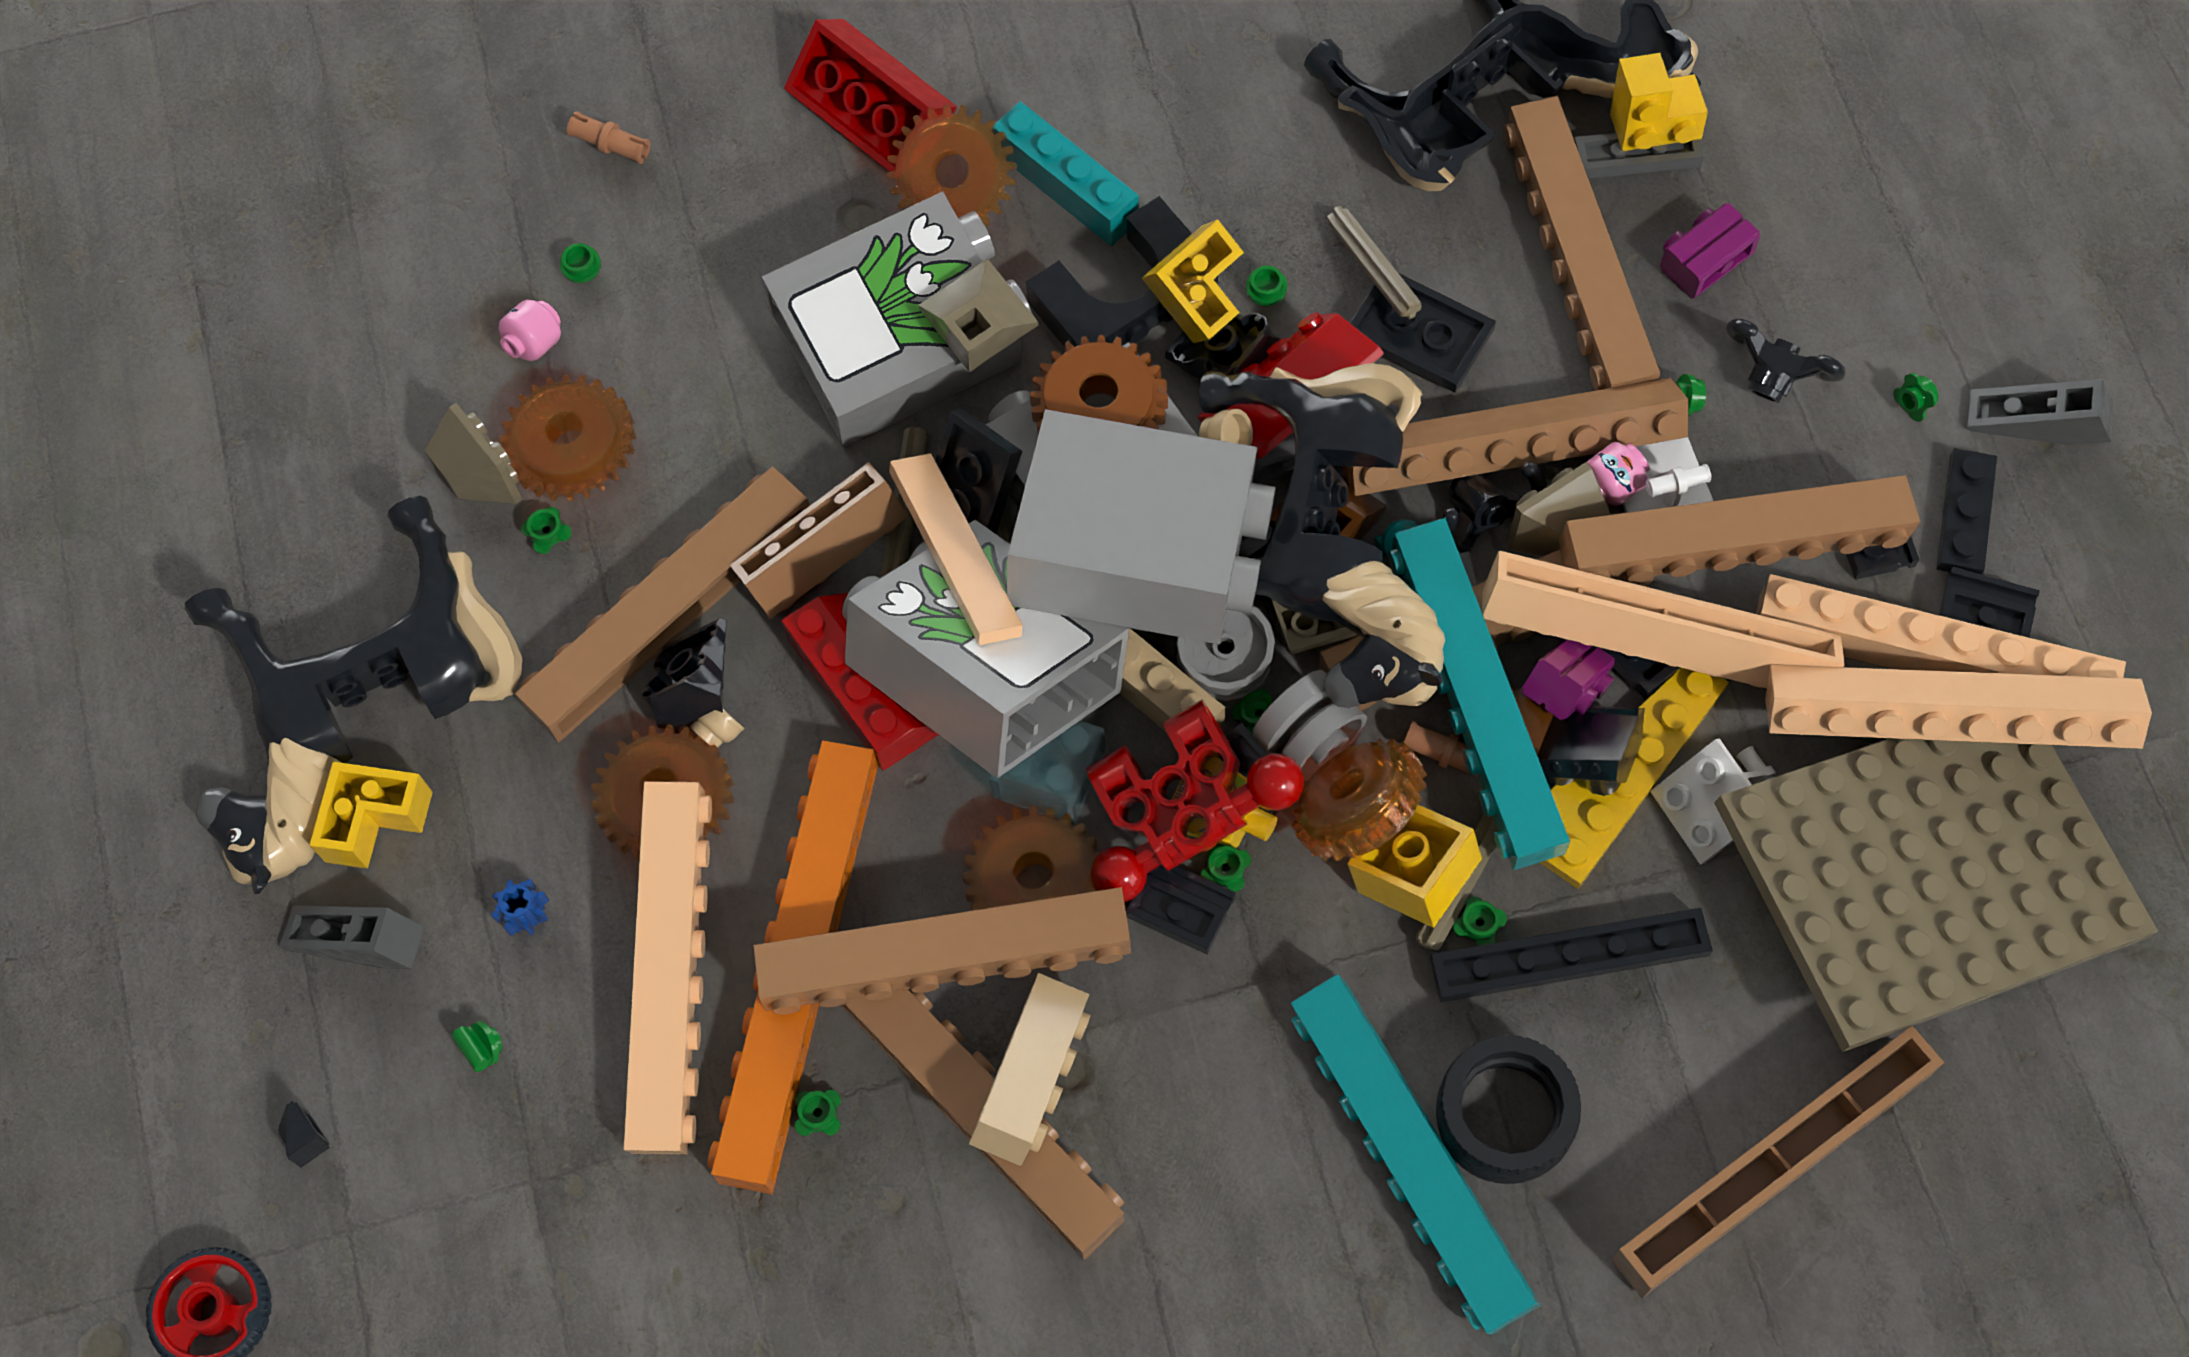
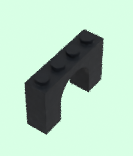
[1026,196,1218,347]

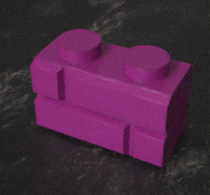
[1660,203,1761,299]
[1522,639,1615,720]

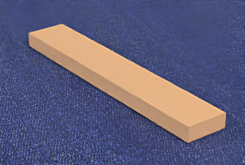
[889,453,1023,645]

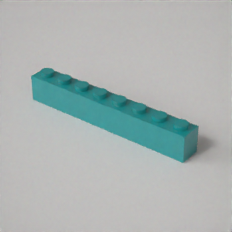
[1388,518,1570,871]
[1291,974,1541,1335]

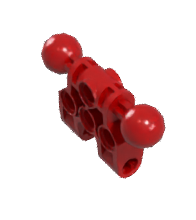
[1085,699,1304,902]

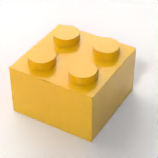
[1348,795,1482,928]

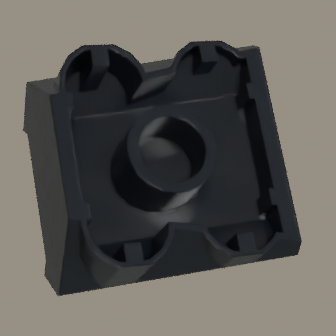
[1165,304,1281,380]
[640,618,727,734]
[1537,706,1645,796]

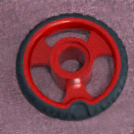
[146,1247,272,1357]

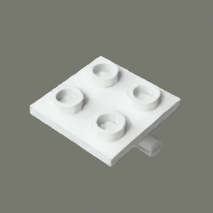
[1622,437,1713,513]
[1650,739,1776,865]

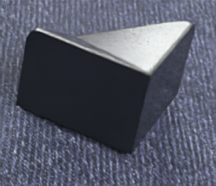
[278,1101,330,1168]

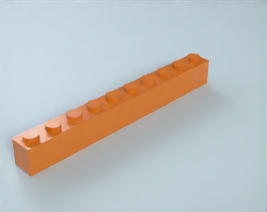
[707,740,879,1195]

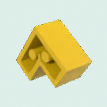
[1610,53,1708,151]
[1142,219,1244,343]
[309,762,433,869]

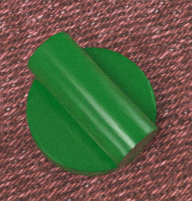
[451,1021,502,1072]

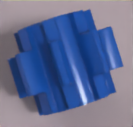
[491,879,549,936]

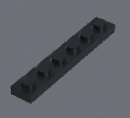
[1430,908,1713,1002]

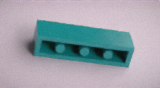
[992,101,1139,247]

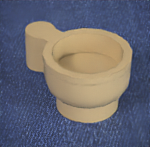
[1199,409,1253,446]
[690,709,745,750]

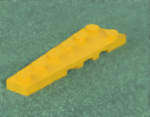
[1539,667,1729,889]

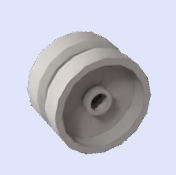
[1176,606,1275,707]
[1252,670,1367,781]

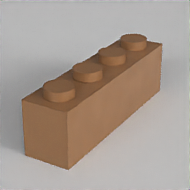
[730,462,909,619]

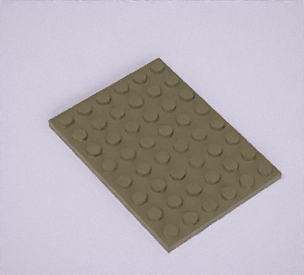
[1714,738,2158,1052]

